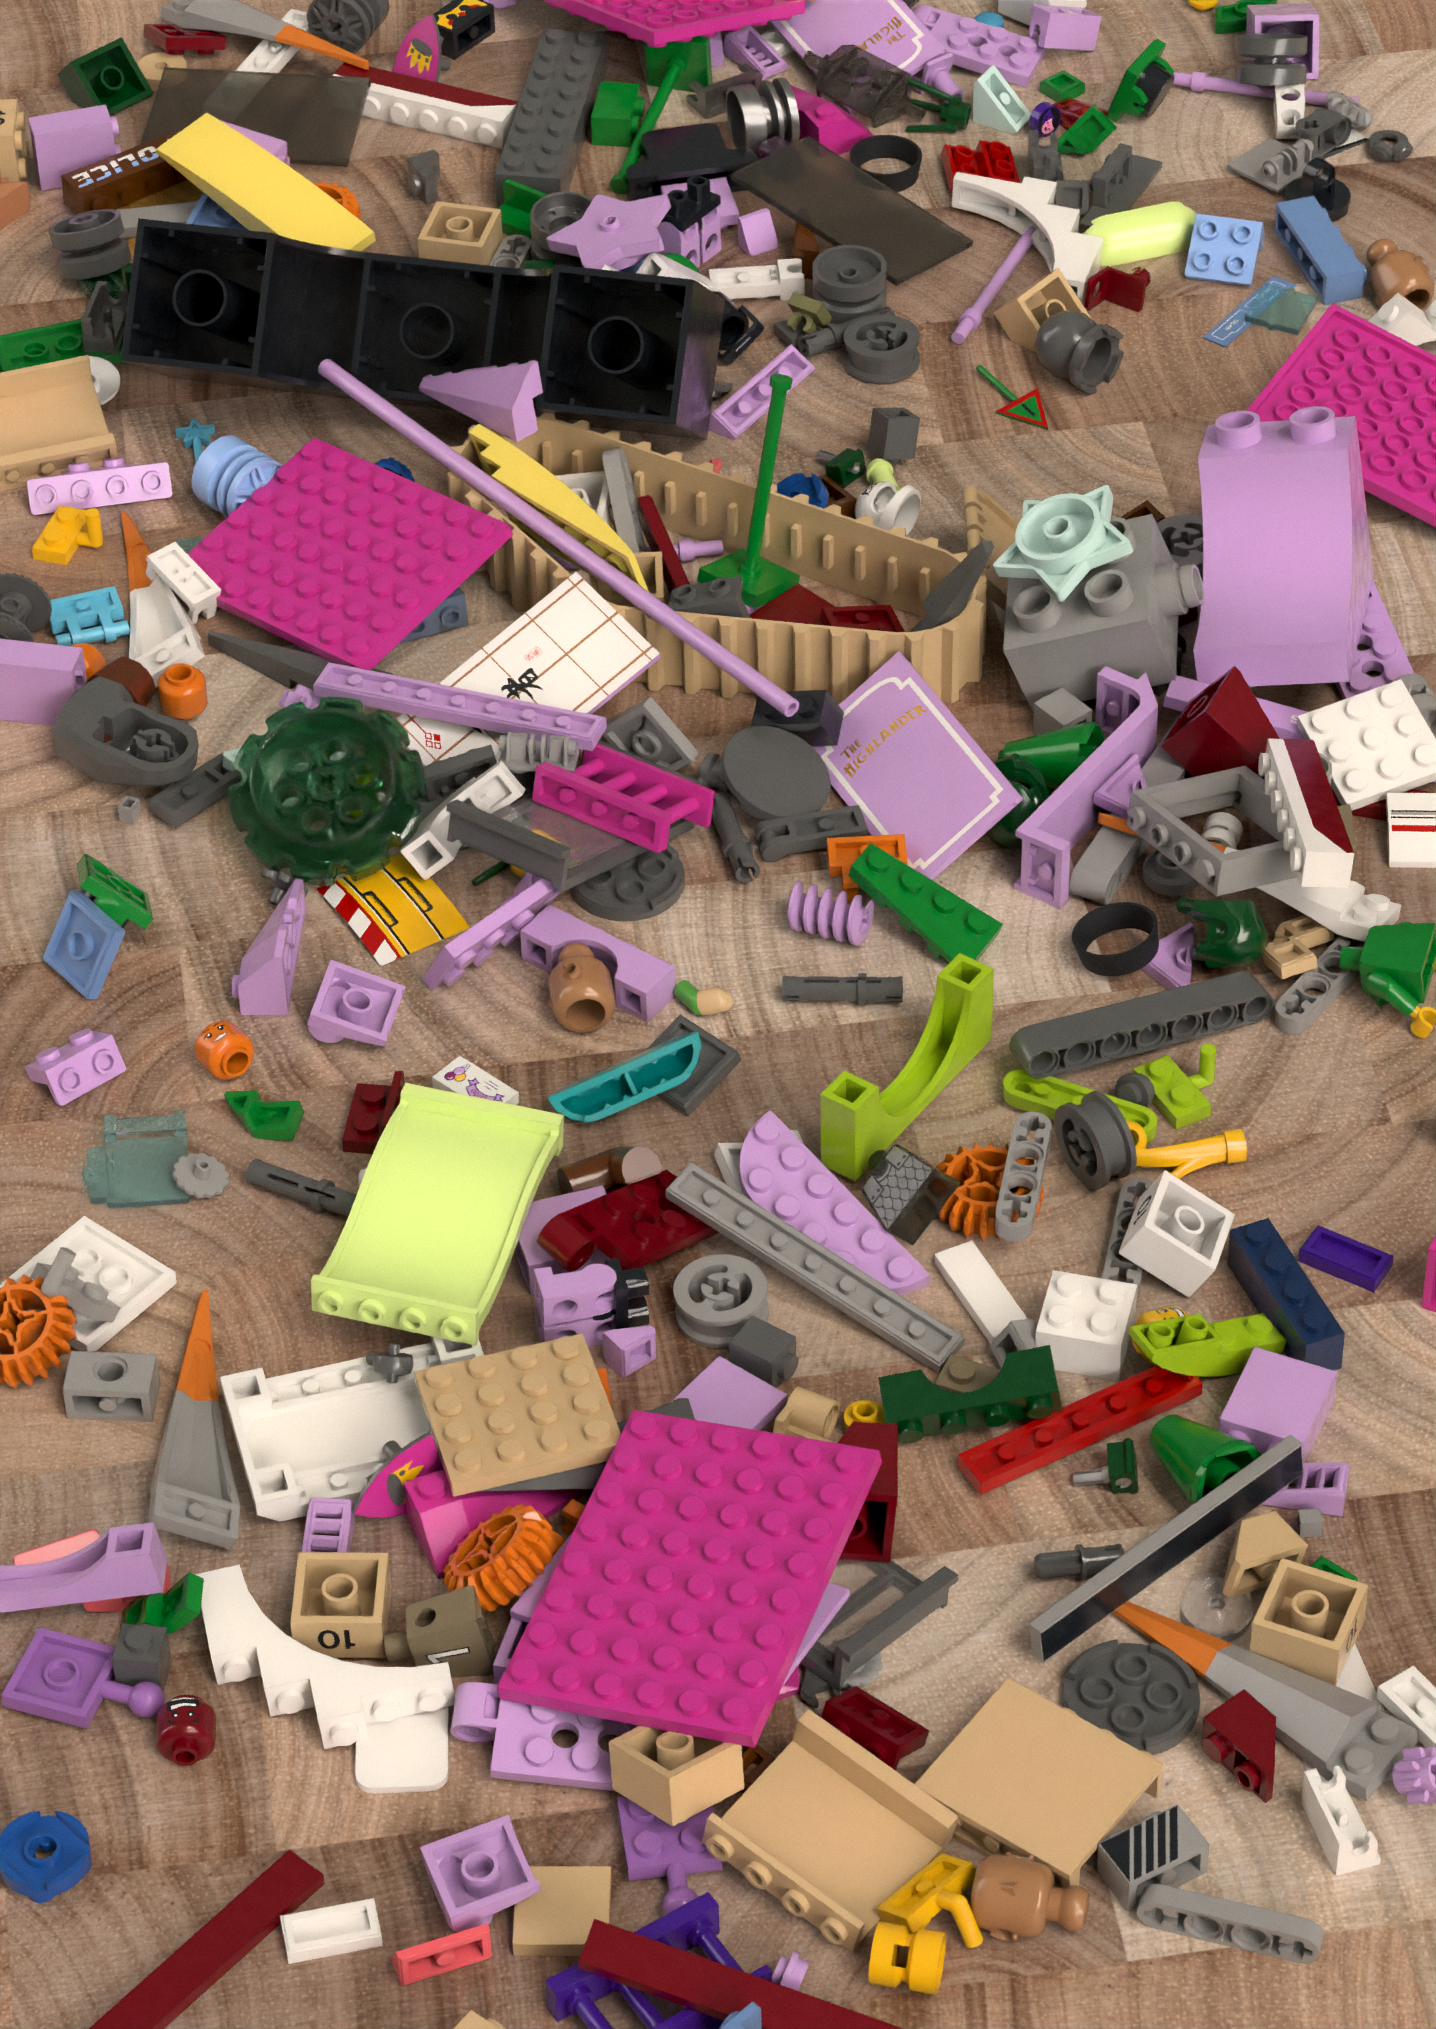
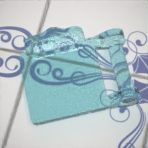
[82,1110,190,1208]

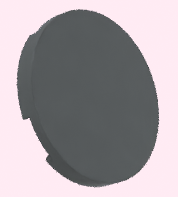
[719,726,831,821]
[570,838,685,922]
[1062,1640,1200,1755]

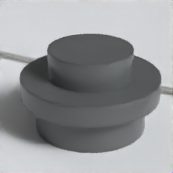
[1115,1073,1155,1108]

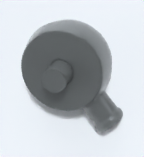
[366,1343,414,1383]

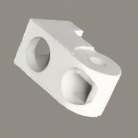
[1273,84,1305,139]

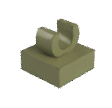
[787,292,832,335]

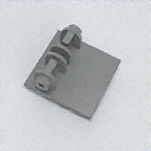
[1227,138,1314,193]
[498,732,581,774]

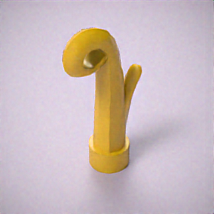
[1126,1121,1247,1179]

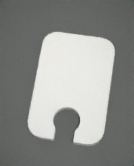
[355,1706,449,1794]

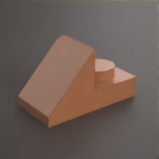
[0,173,31,230]

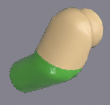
[673,980,733,1016]

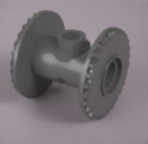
[0,573,52,642]

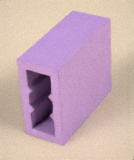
[28,105,121,191]
[0,639,87,726]
[514,1185,610,1295]
[1219,1347,1337,1463]

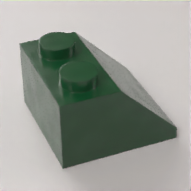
[57,37,154,116]

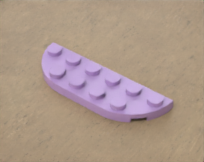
[739,1110,930,1295]

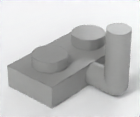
[30,1247,120,1323]

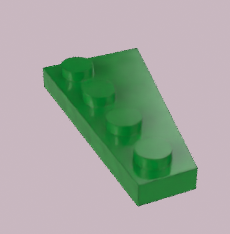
[848,843,1003,963]

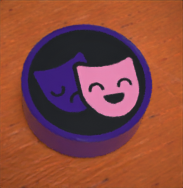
[1029,102,1061,137]

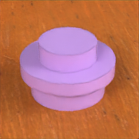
[772,1950,809,1991]

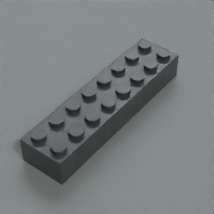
[495,29,607,207]

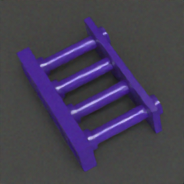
[545,1892,772,2029]

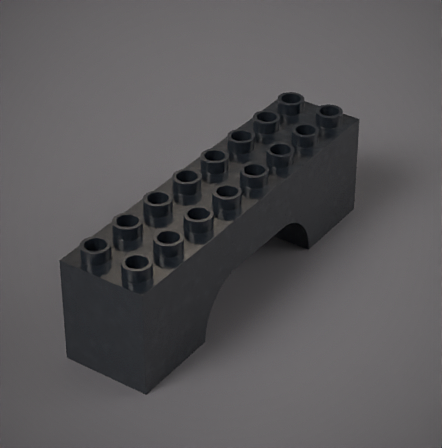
[121,218,725,440]

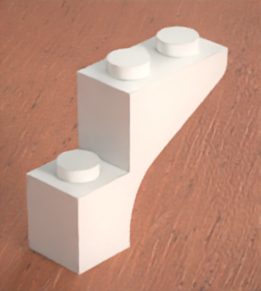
[1368,292,1436,346]

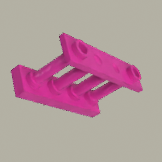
[532,743,715,853]

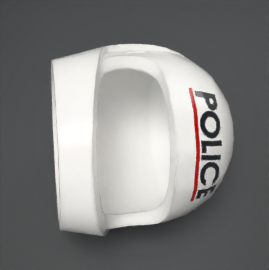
[855,481,921,536]

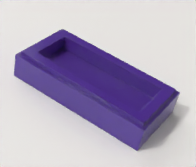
[1298,1225,1394,1292]

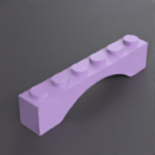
[0,1522,167,1613]

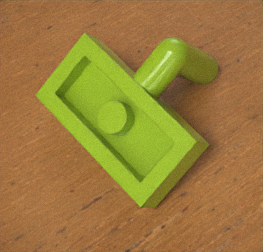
[1133,1043,1217,1130]

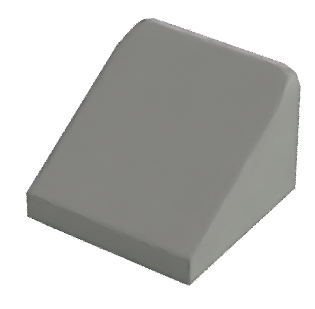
[990,1319,1035,1369]

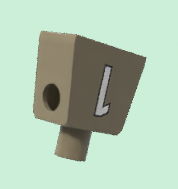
[384,1585,494,1678]

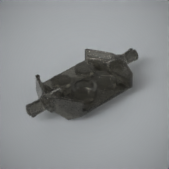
[803,45,926,128]

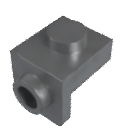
[407,149,441,205]

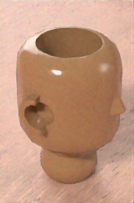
[1367,238,1434,310]
[547,943,616,1033]
[970,1852,1090,1942]

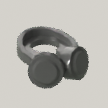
[1369,130,1413,162]

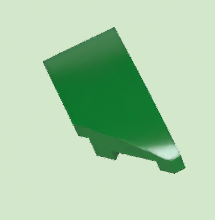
[1058,104,1117,154]
[224,1090,304,1141]

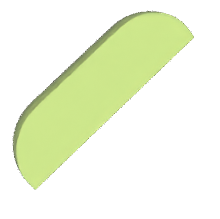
[1084,202,1196,266]

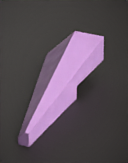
[419,360,543,442]

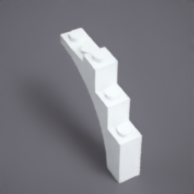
[952,172,1103,306]
[195,1565,455,1749]

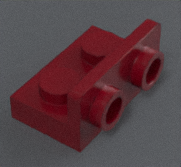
[342,1071,405,1154]
[821,1686,930,1771]

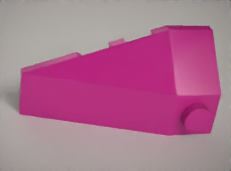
[791,85,875,161]
[403,1469,586,1579]

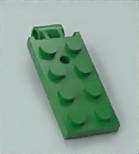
[0,319,127,373]

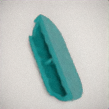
[548,1031,701,1122]

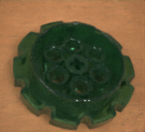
[228,697,427,886]

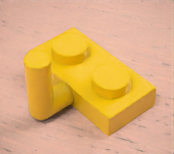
[32,505,103,565]
[876,1853,983,1948]

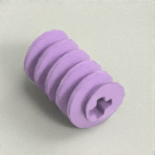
[787,881,874,946]

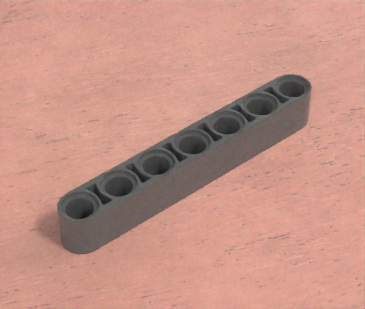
[1009,971,1274,1079]

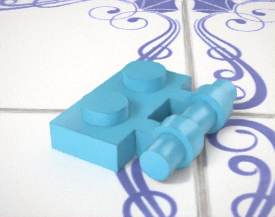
[49,586,130,646]

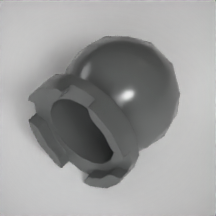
[1034,311,1124,393]

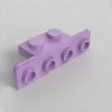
[27,457,172,515]

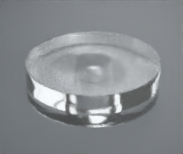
[1180,1576,1253,1642]

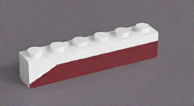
[328,62,519,149]
[1258,738,1354,888]

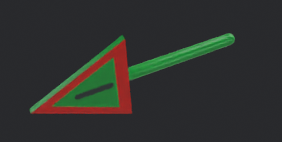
[976,365,1048,430]

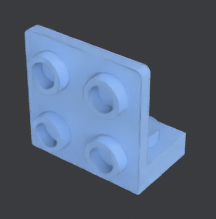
[1185,214,1265,287]

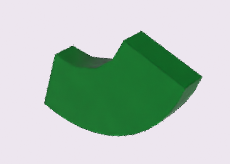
[1215,0,1278,34]

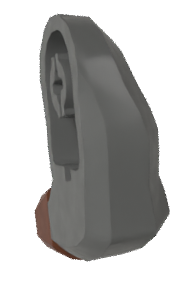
[51,656,199,787]

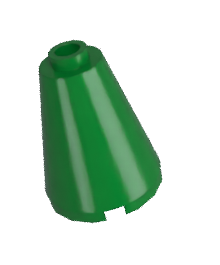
[998,722,1105,791]
[1149,1414,1262,1505]

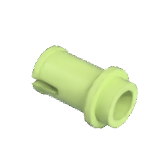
[866,459,900,491]

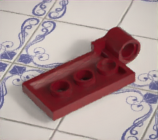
[537,1169,719,1272]

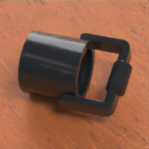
[712,291,764,365]

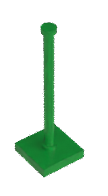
[609,36,713,194]
[697,374,800,609]

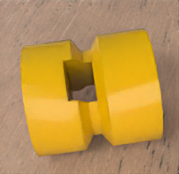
[868,1921,946,1995]

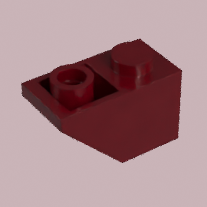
[1201,1689,1276,1803]

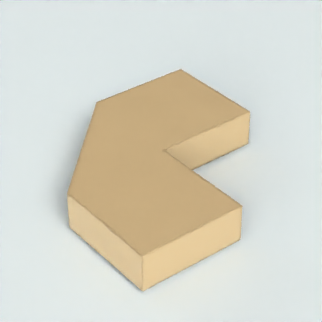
[1263,915,1334,979]

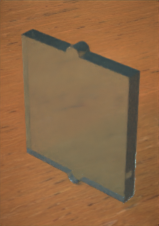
[1245,283,1318,336]

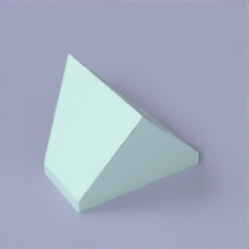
[973,65,1031,135]

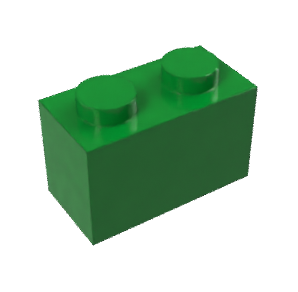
[591,81,645,147]

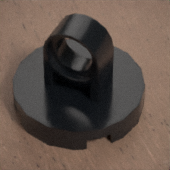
[1284,157,1351,222]

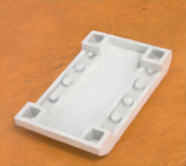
[220,1336,484,1522]

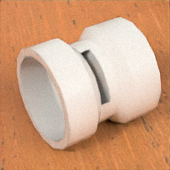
[1201,812,1243,849]

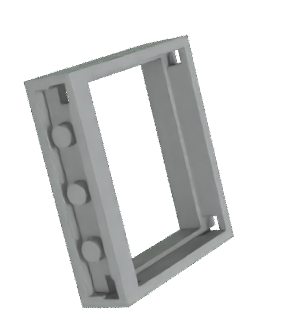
[1127,766,1298,896]

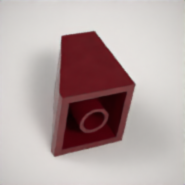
[1161,666,1280,780]
[838,1421,898,1562]

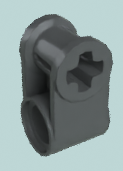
[1295,107,1352,159]

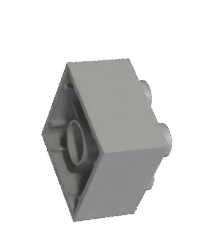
[1003,514,1204,712]

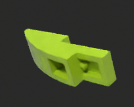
[1128,1313,1287,1377]

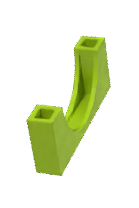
[820,953,994,1181]

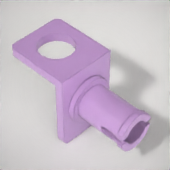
[909,53,964,102]

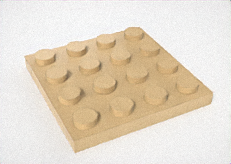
[414,1333,621,1497]

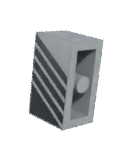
[1097,1804,1209,1912]

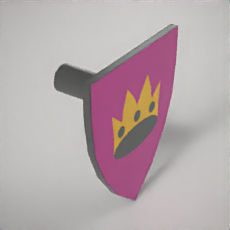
[392,15,451,82]
[352,1431,444,1518]

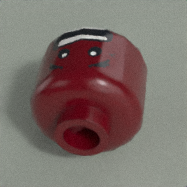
[156,1694,216,1766]

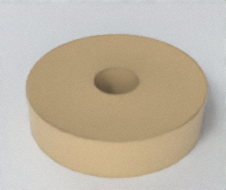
[137,52,188,91]

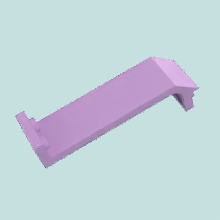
[1014,666,1158,909]

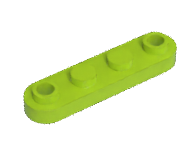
[1003,1068,1157,1146]

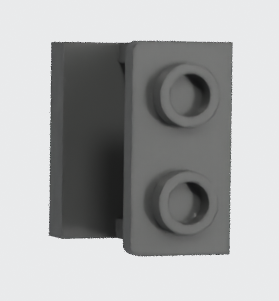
[668,576,751,618]

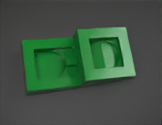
[122,1572,204,1635]

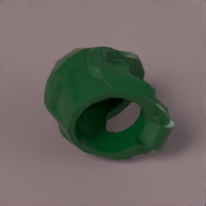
[986,753,1051,848]
[1176,898,1268,970]

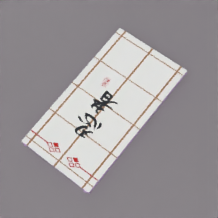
[387,572,661,766]

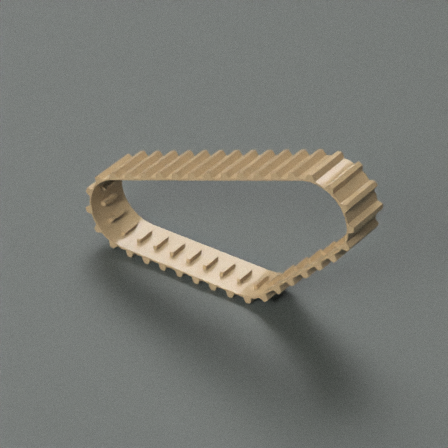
[447,412,987,705]

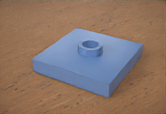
[42,891,126,999]

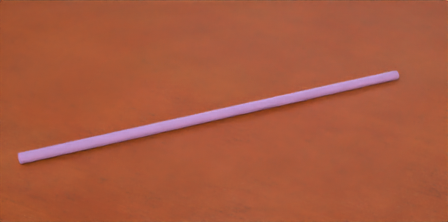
[318,359,799,717]

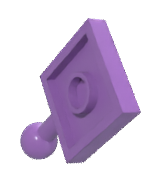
[1,1627,165,1729]
[617,1797,723,1915]

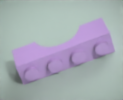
[520,904,676,1023]

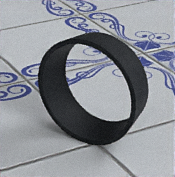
[850,135,922,193]
[1072,902,1159,976]

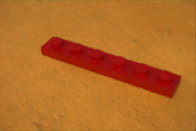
[957,1365,1203,1495]

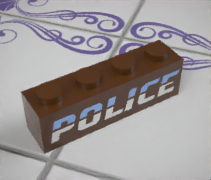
[61,132,189,214]

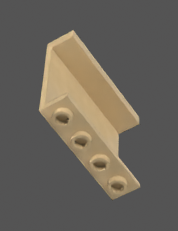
[0,355,118,492]
[915,1678,1163,1889]
[702,1709,959,1954]

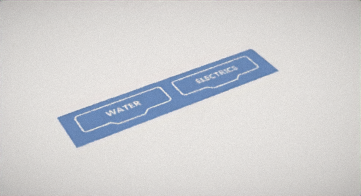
[1203,276,1296,347]

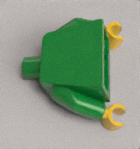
[1340,921,1436,1039]

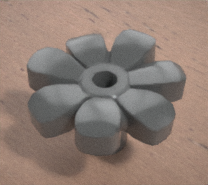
[261,868,309,906]

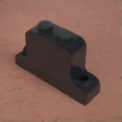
[626,123,759,202]

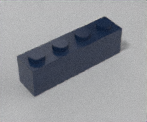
[1227,1218,1345,1371]

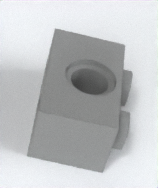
[62,1351,161,1422]

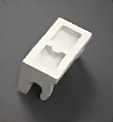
[145,542,221,624]
[1301,1766,1381,1876]

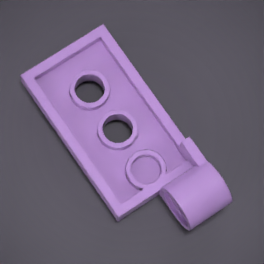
[912,5,1047,88]
[1335,577,1415,700]
[422,872,559,991]
[450,1682,638,1791]

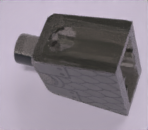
[862,1144,960,1245]

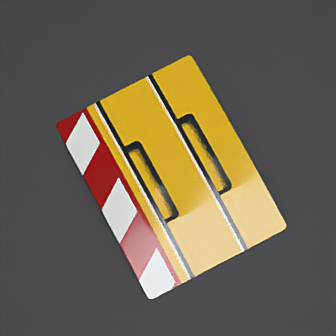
[316,853,469,966]

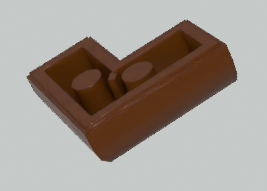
[557,1146,663,1195]

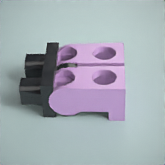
[658,174,722,268]
[534,1258,649,1347]

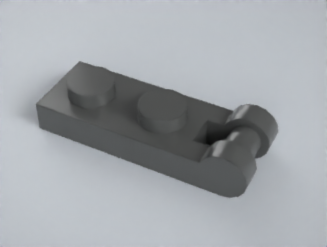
[149,753,249,828]
[754,805,868,862]

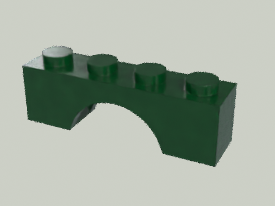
[878,1345,1063,1443]

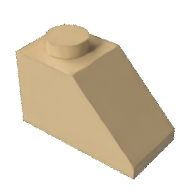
[1222,1511,1308,1598]

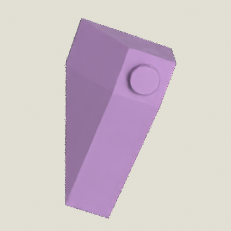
[232,879,306,1016]

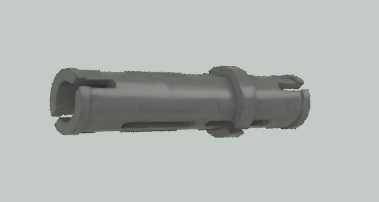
[798,307,895,358]
[712,792,760,883]
[782,973,903,1005]
[246,1158,357,1217]

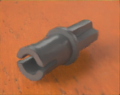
[1034,1544,1125,1580]

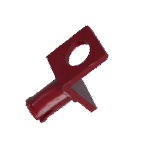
[1084,266,1151,312]

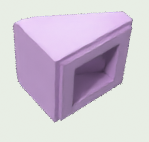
[738,208,778,257]
[602,1325,657,1378]

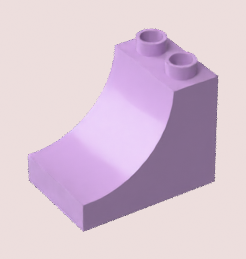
[1193,406,1374,686]

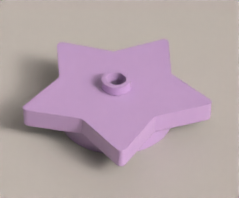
[547,194,671,270]

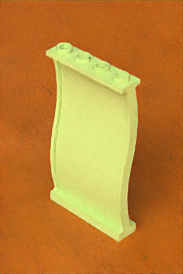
[311,1083,564,1346]

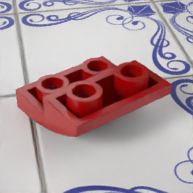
[940,140,1020,192]

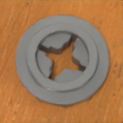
[1325,91,1373,128]

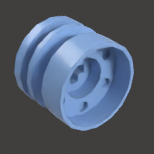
[191,435,283,518]

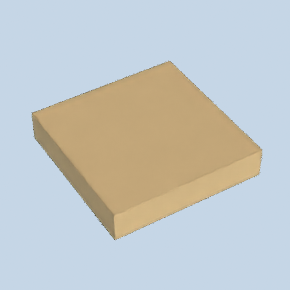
[512,1866,612,1956]

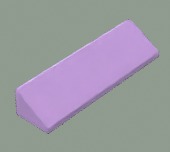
[708,344,816,440]

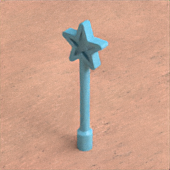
[175,419,215,464]

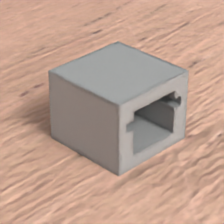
[118,795,142,825]
[1297,1509,1323,1538]

